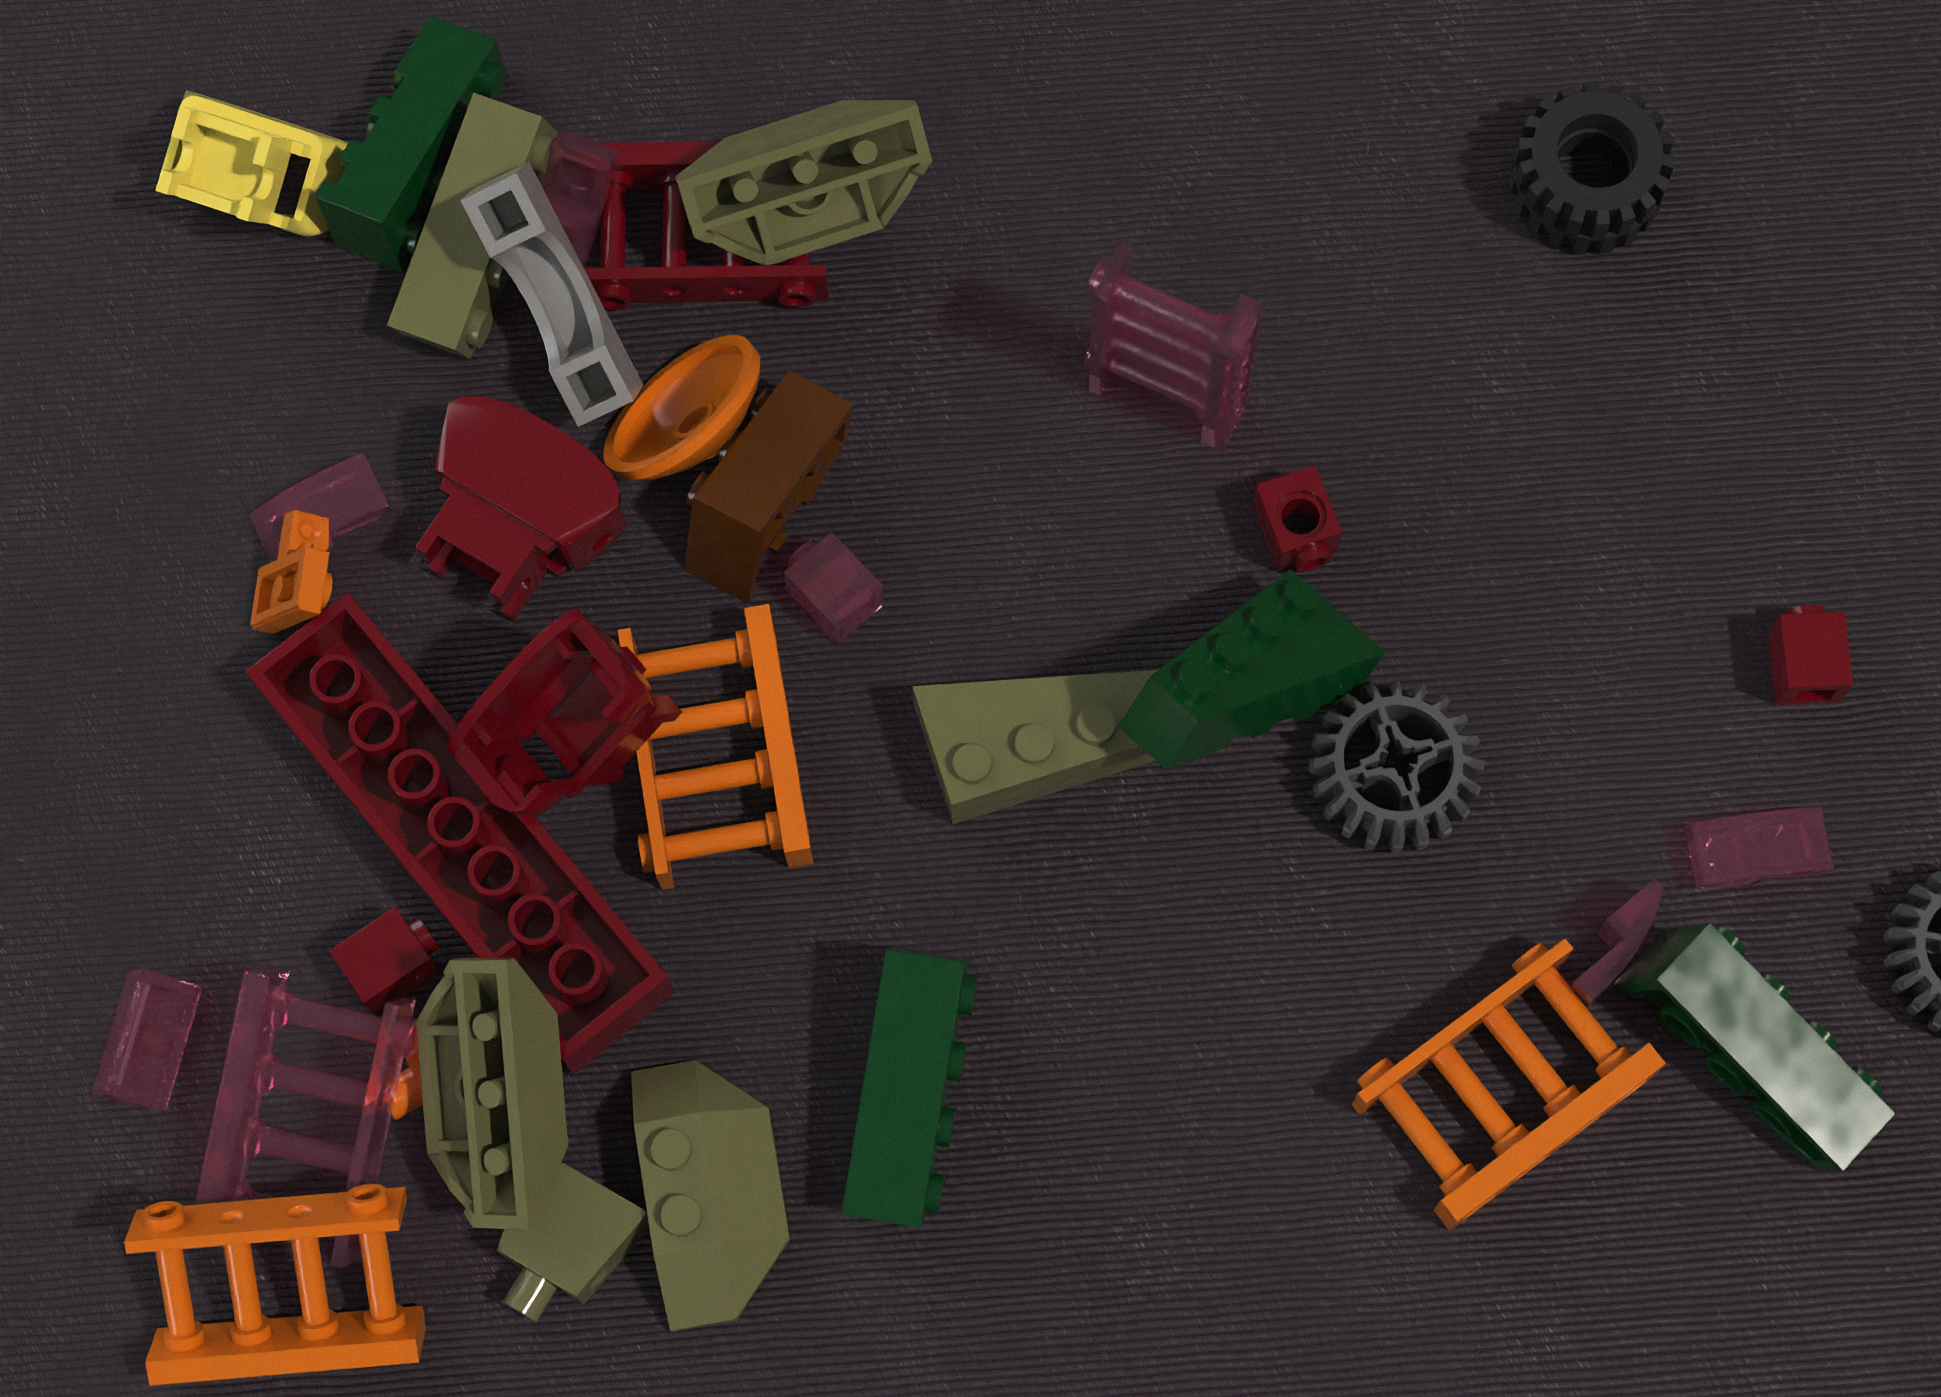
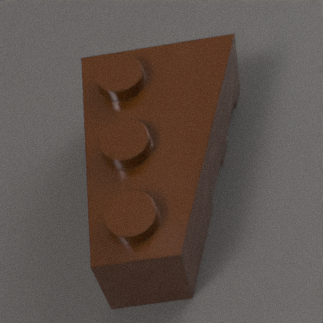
[684,370,854,604]

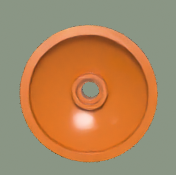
[603,335,760,481]

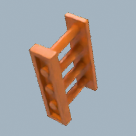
[618,604,814,890]
[1352,938,1666,1231]
[124,1184,426,1386]

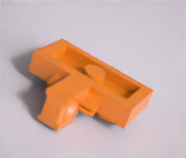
[250,510,333,634]

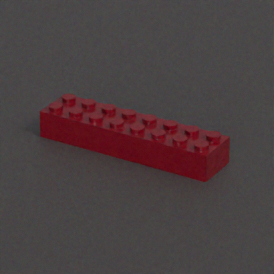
[245,592,675,1075]

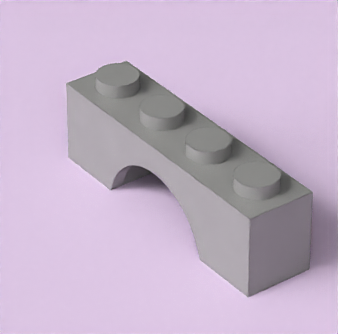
[460,162,643,427]

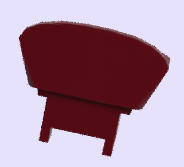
[415,396,627,623]
[446,608,682,815]

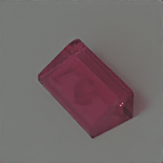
[92,968,203,1112]

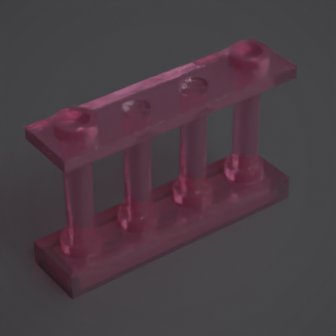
[1083,240,1265,452]
[195,965,417,1268]

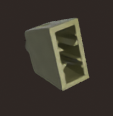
[497,1162,649,1323]

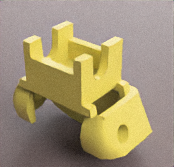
[155,90,349,237]

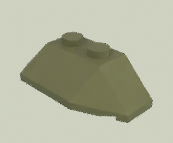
[675,100,933,265]
[416,958,568,1230]
[631,1060,790,1332]

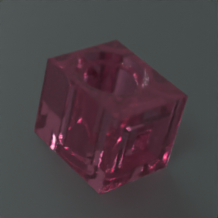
[784,532,885,645]

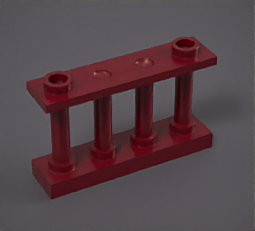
[580,141,829,310]

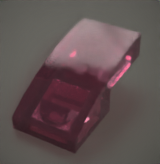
[543,130,618,268]
[250,452,390,562]
[1684,807,1835,890]
[1571,879,1664,1009]

